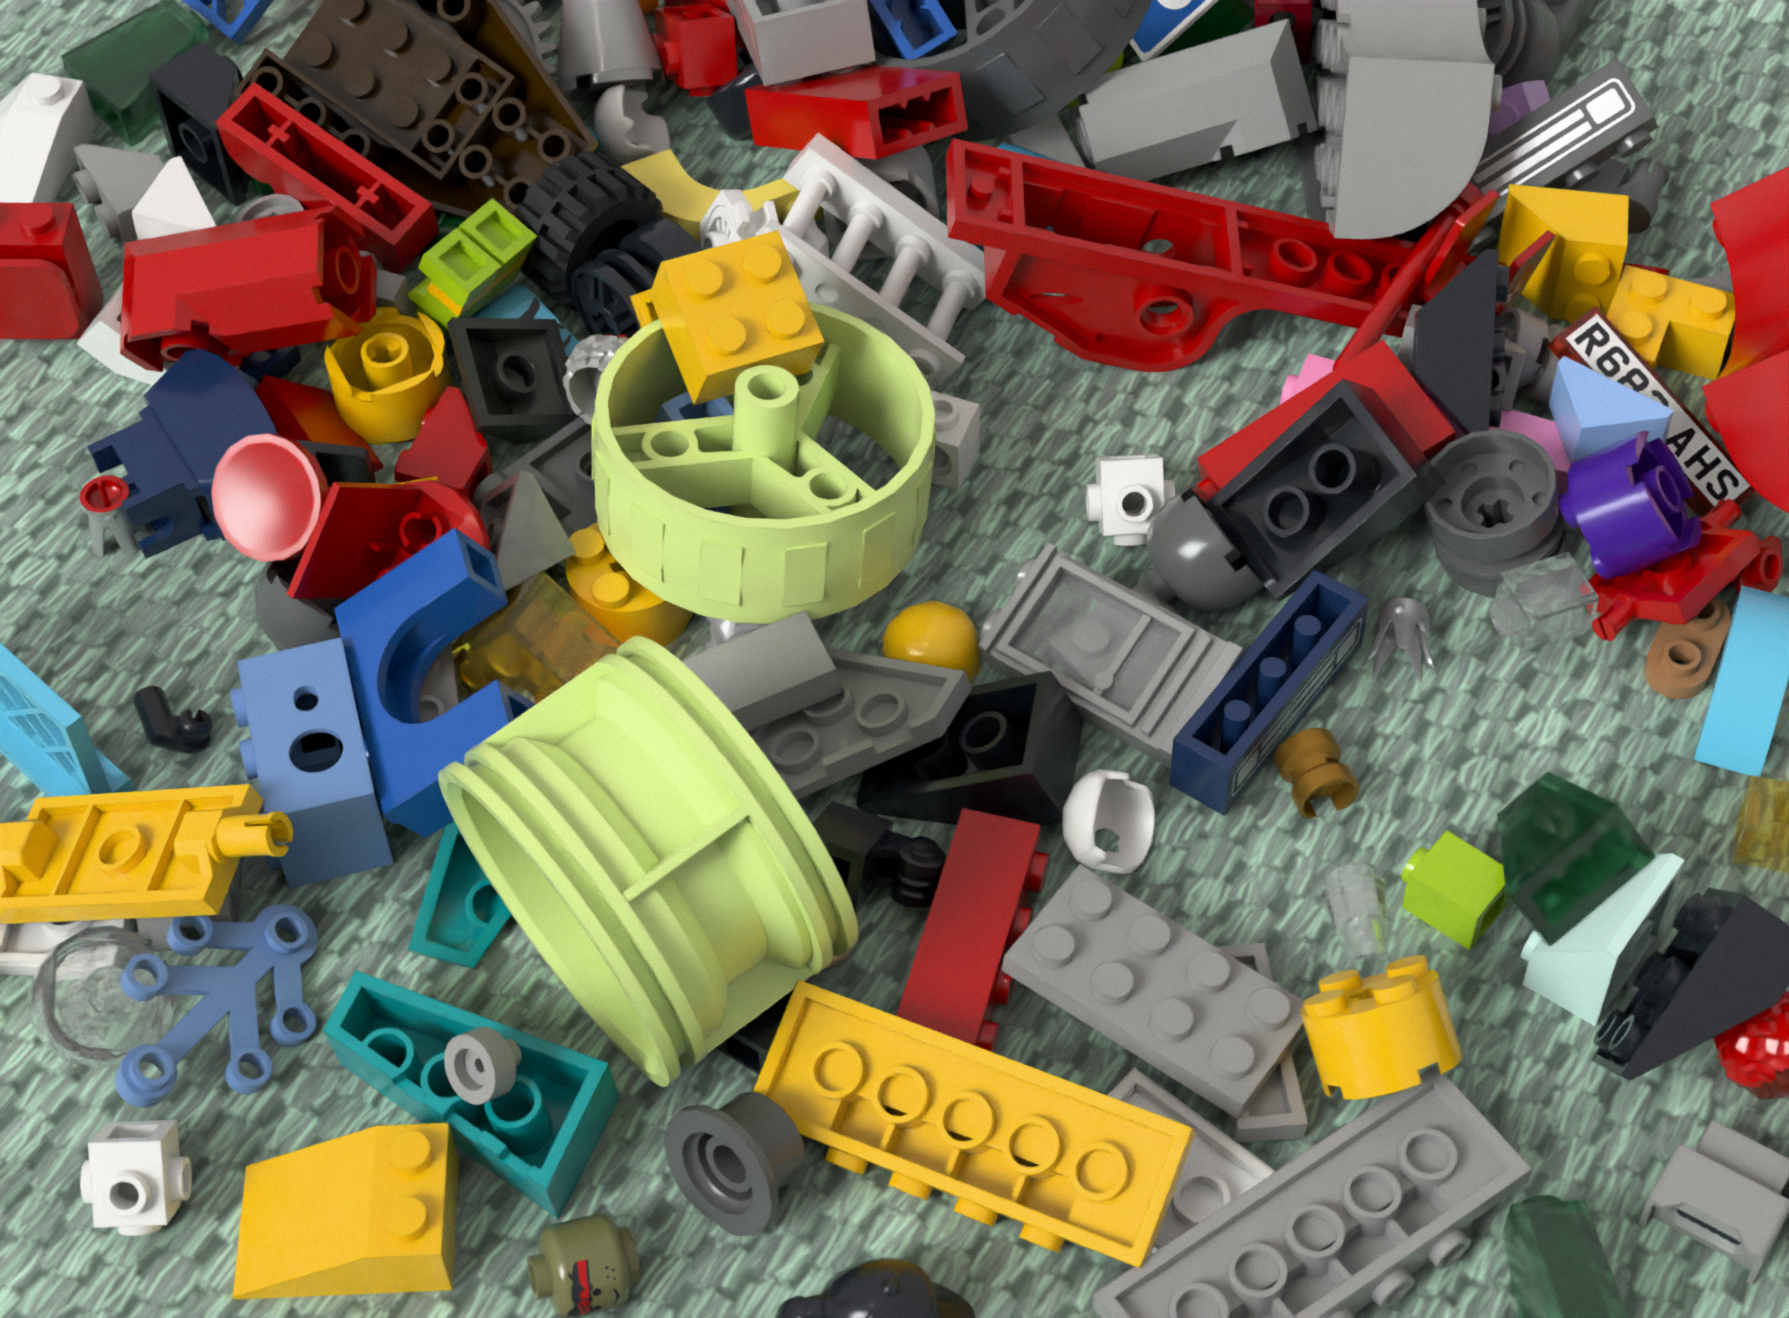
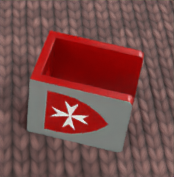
[1414,189,1556,317]

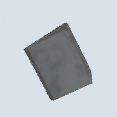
[479,470,576,593]

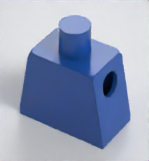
[867,0,958,60]

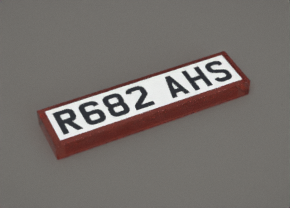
[1547,305,1756,517]

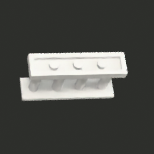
[754,133,986,391]

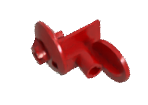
[211,433,490,599]

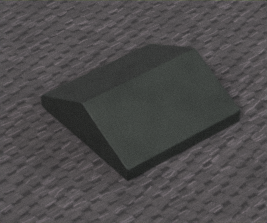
[447,317,579,444]

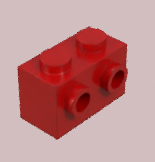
[651,3,738,96]

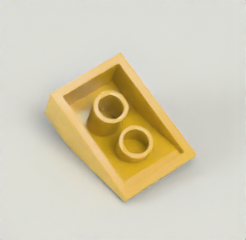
[233,1123,459,1300]

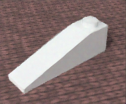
[0,73,97,203]

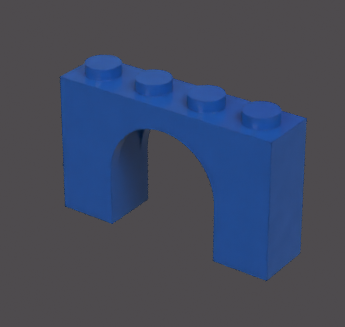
[334,528,536,838]

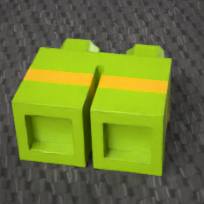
[406,198,537,336]

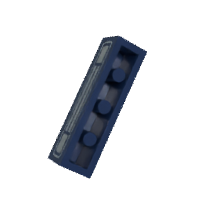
[1169,569,1370,816]

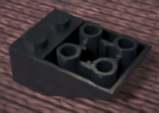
[1592,887,1789,1081]

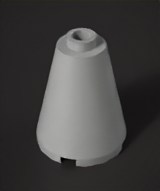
[556,0,666,101]

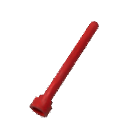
[1332,182,1483,371]

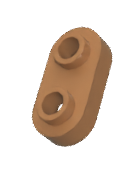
[1644,597,1731,699]

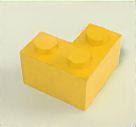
[1590,265,1735,380]

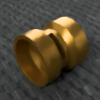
[1273,727,1360,819]

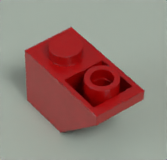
[394,385,493,503]

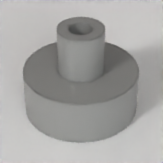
[444,1026,521,1105]

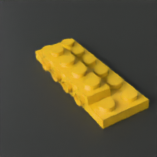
[753,979,1196,1268]

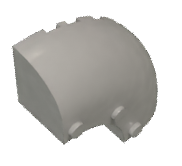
[1310,0,1502,239]

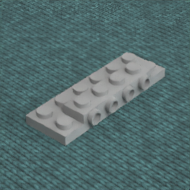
[1092,1065,1532,1318]

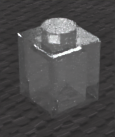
[1490,552,1599,654]

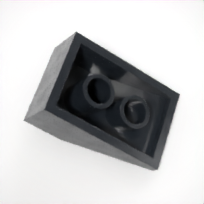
[1205,378,1446,601]
[856,670,1084,826]

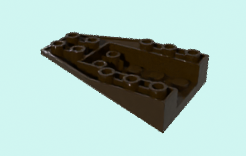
[233,0,599,219]

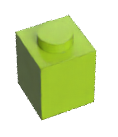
[1401,830,1515,950]

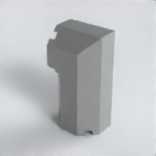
[1069,19,1318,182]

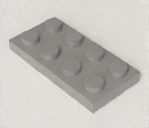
[1001,864,1305,1119]

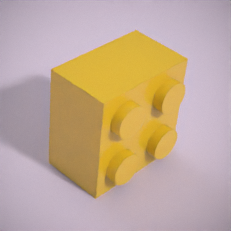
[649,230,824,405]

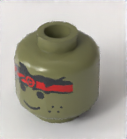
[527,1213,640,1318]

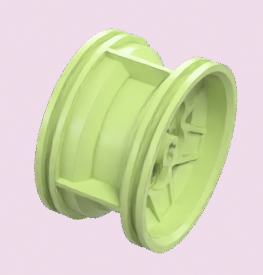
[438,636,859,1087]

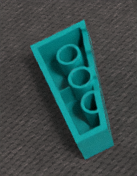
[323,970,620,1219]

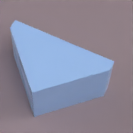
[1548,356,1674,465]

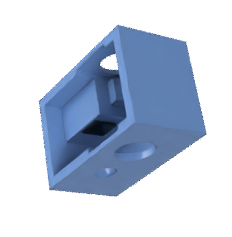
[230,637,394,889]

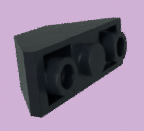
[1411,249,1509,435]

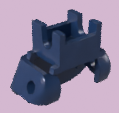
[87,349,277,559]

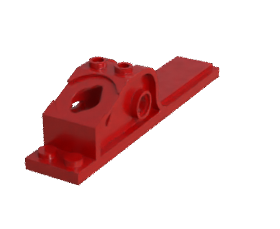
[946,138,1514,372]

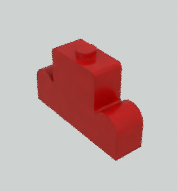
[215,82,439,275]

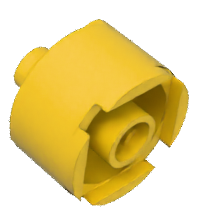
[324,306,454,445]
[565,522,694,649]
[1300,955,1463,1100]

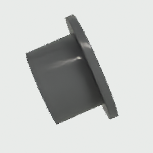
[664,1092,806,1236]

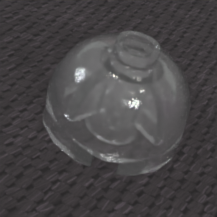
[28,925,177,1069]

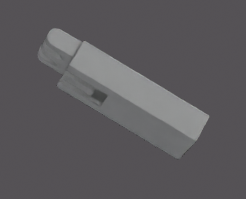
[681,610,841,732]

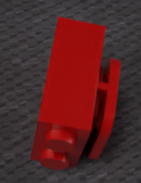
[0,203,104,339]

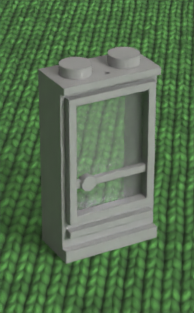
[978,542,1244,769]

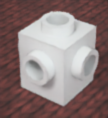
[1086,454,1175,546]
[80,1120,192,1236]

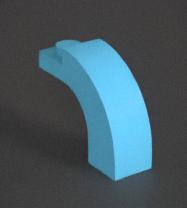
[1694,585,1789,778]

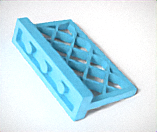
[0,643,134,797]

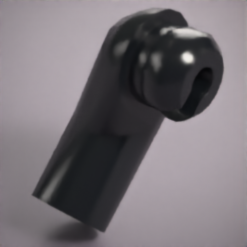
[133,686,213,754]

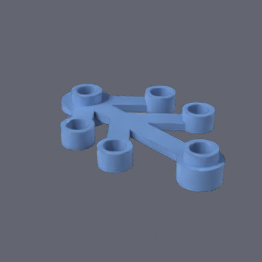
[115,904,318,1108]

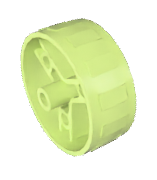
[592,302,936,624]

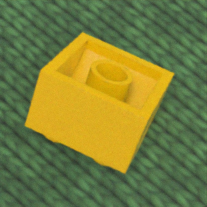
[1497,184,1629,326]

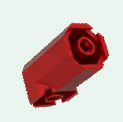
[120,205,377,372]

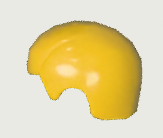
[882,600,981,683]

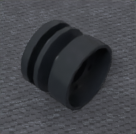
[571,218,703,339]

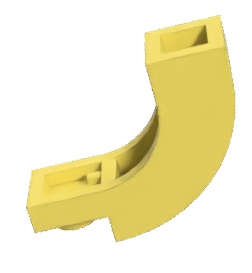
[620,149,823,245]

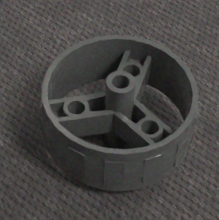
[869,0,1152,142]

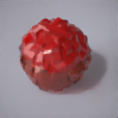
[1714,990,1789,1100]

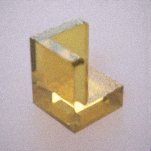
[1733,775,1789,873]

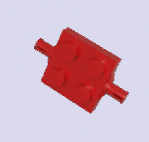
[1578,498,1760,641]

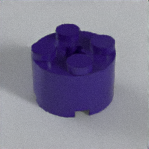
[1559,430,1701,580]

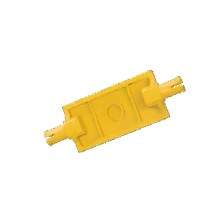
[0,784,293,924]

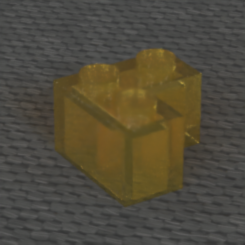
[452,570,622,704]

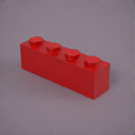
[896,808,1050,1053]

